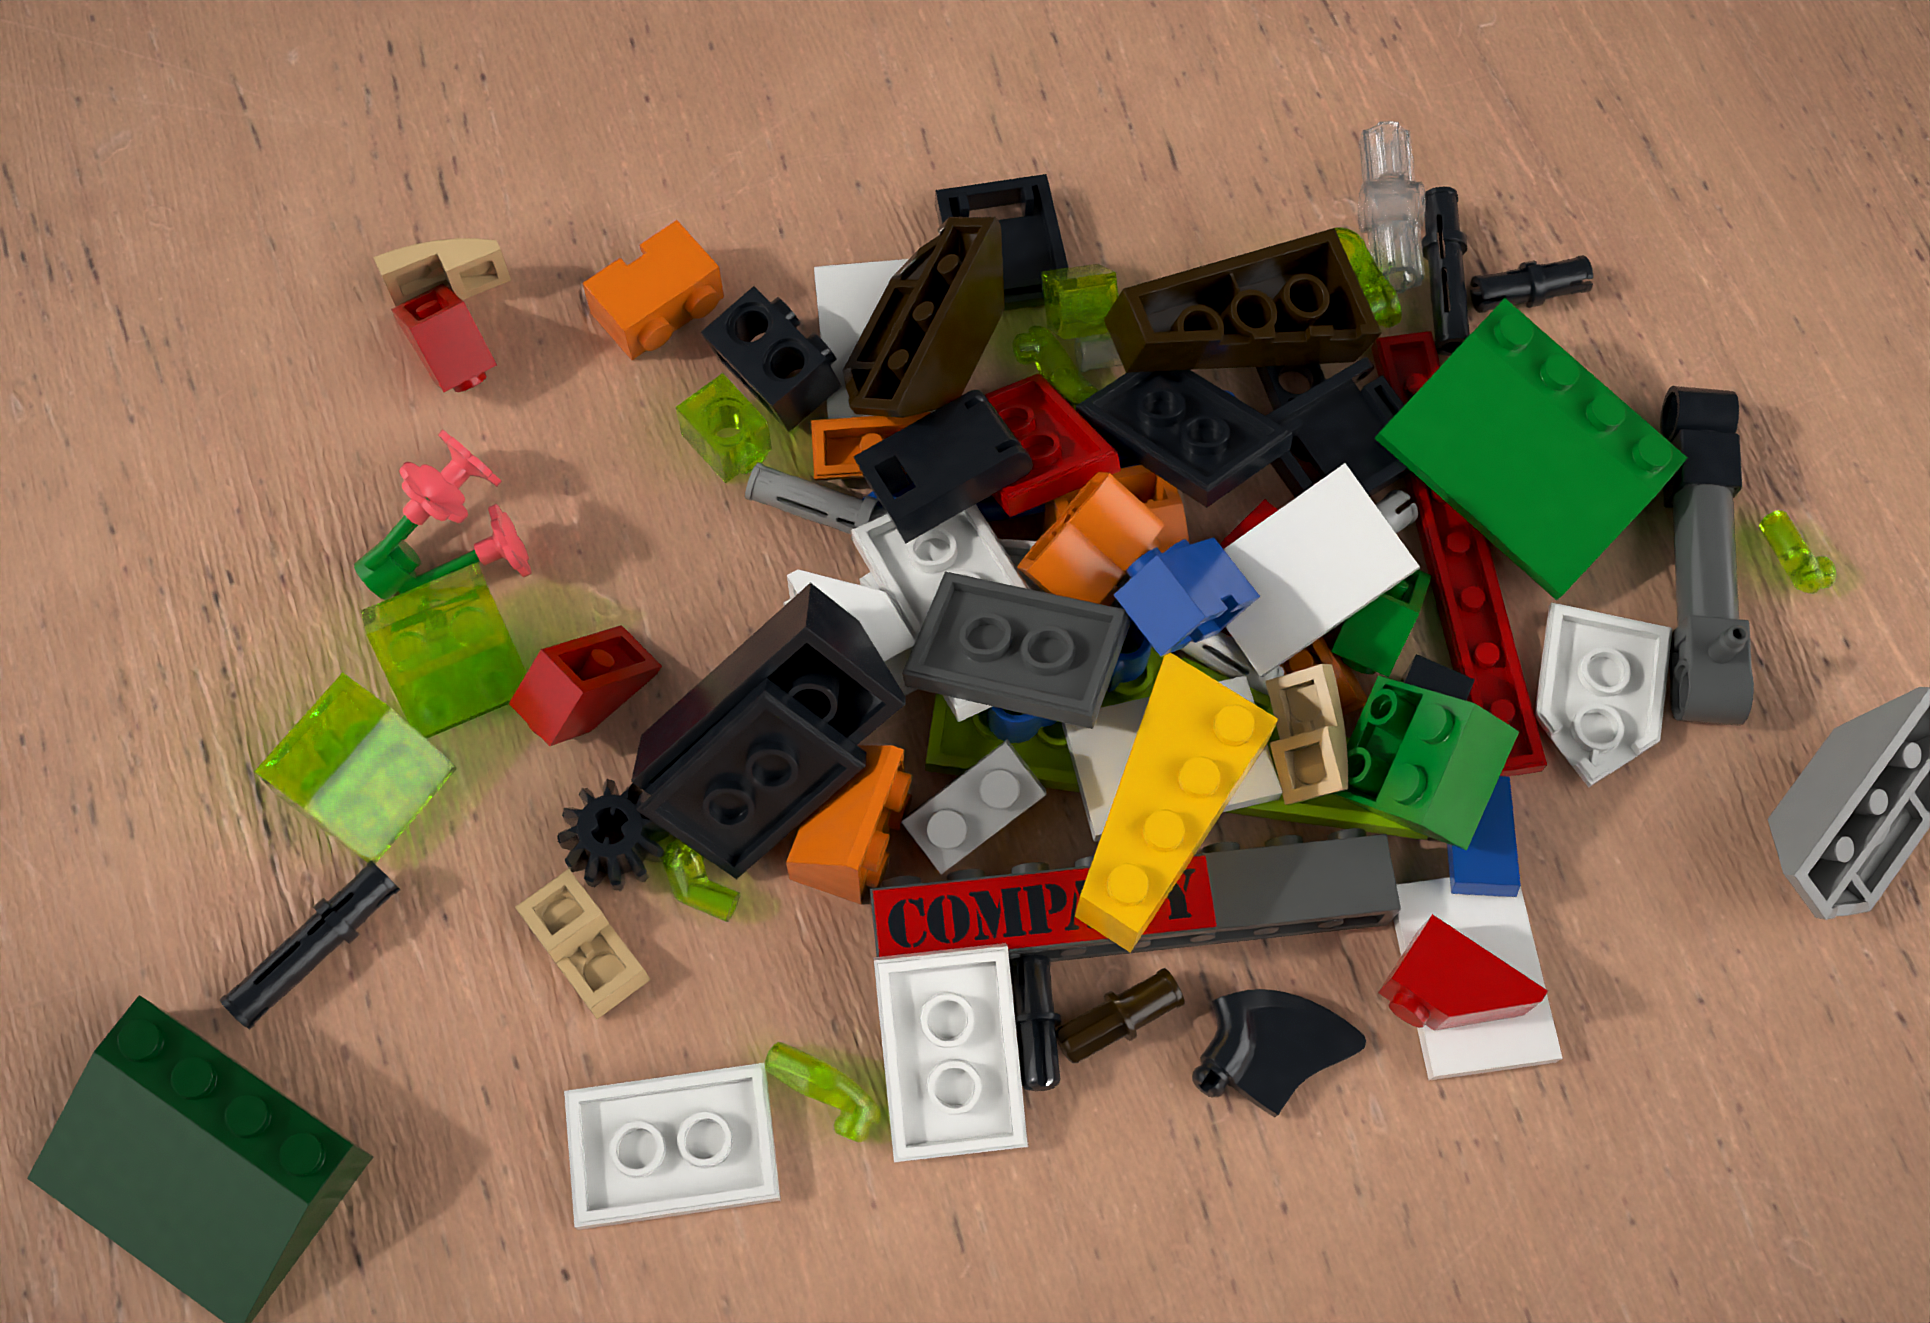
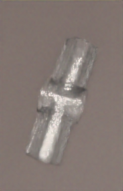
[1358,121,1426,294]

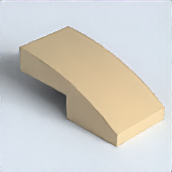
[373,238,511,306]
[1265,664,1348,805]
[515,869,651,1019]

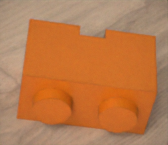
[582,220,724,360]

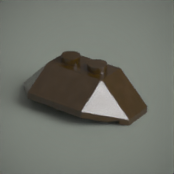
[842,217,1005,418]

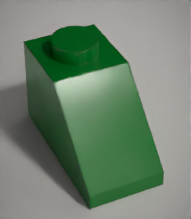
[1331,570,1432,677]

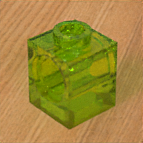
[1042,264,1118,340]
[675,373,772,483]

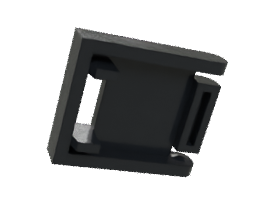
[935,174,1073,311]
[1266,357,1412,498]
[854,390,1033,544]

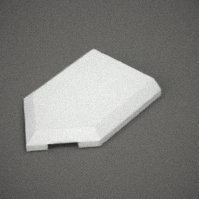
[1534,602,1673,788]

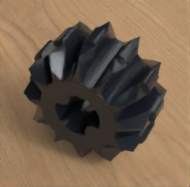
[557,778,670,891]

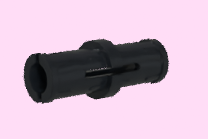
[1470,255,1593,313]

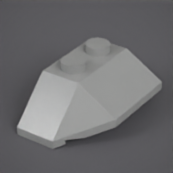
[1767,687,1930,920]

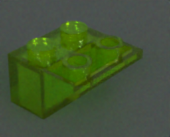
[361,562,527,742]
[254,672,457,864]

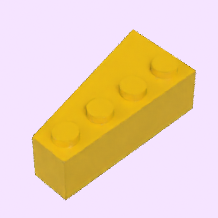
[1075,653,1278,953]

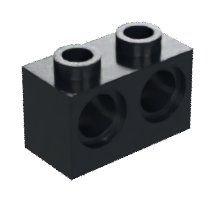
[700,286,842,432]

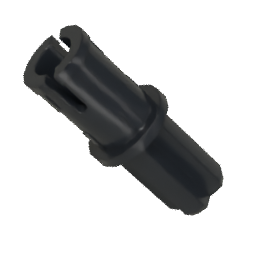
[1009,955,1062,1091]

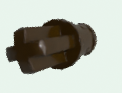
[1056,968,1185,1063]

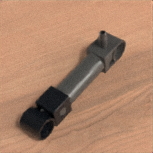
[1660,386,1754,726]

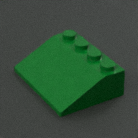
[1375,298,1688,601]

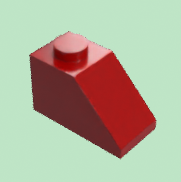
[391,283,497,392]
[509,625,662,746]
[1378,914,1548,1031]

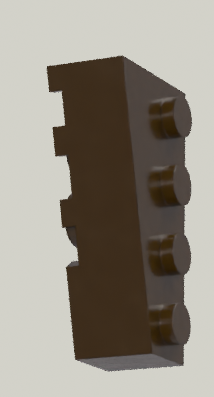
[1103,228,1382,373]

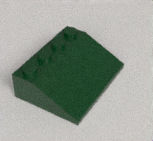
[27,995,373,1323]

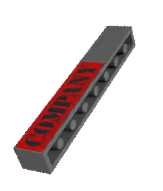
[870,828,1401,965]

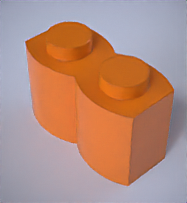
[1017,472,1165,606]

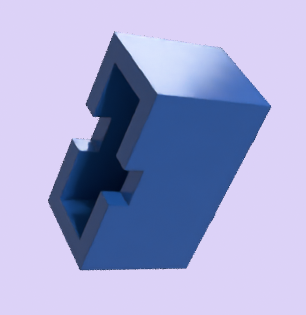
[1114,537,1260,657]

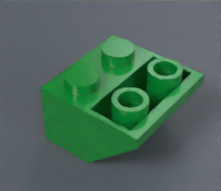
[1332,675,1519,851]

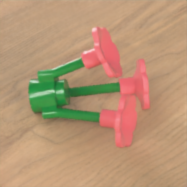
[354,429,531,601]

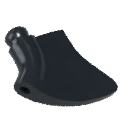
[1192,989,1366,1117]

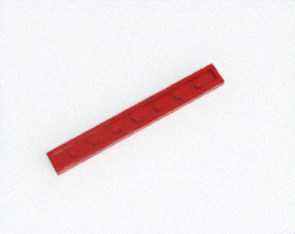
[1371,331,1547,776]

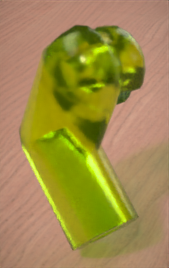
[1759,510,1837,594]
[663,838,740,922]

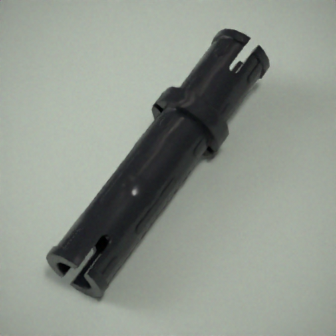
[1421,186,1470,356]
[220,860,400,1030]

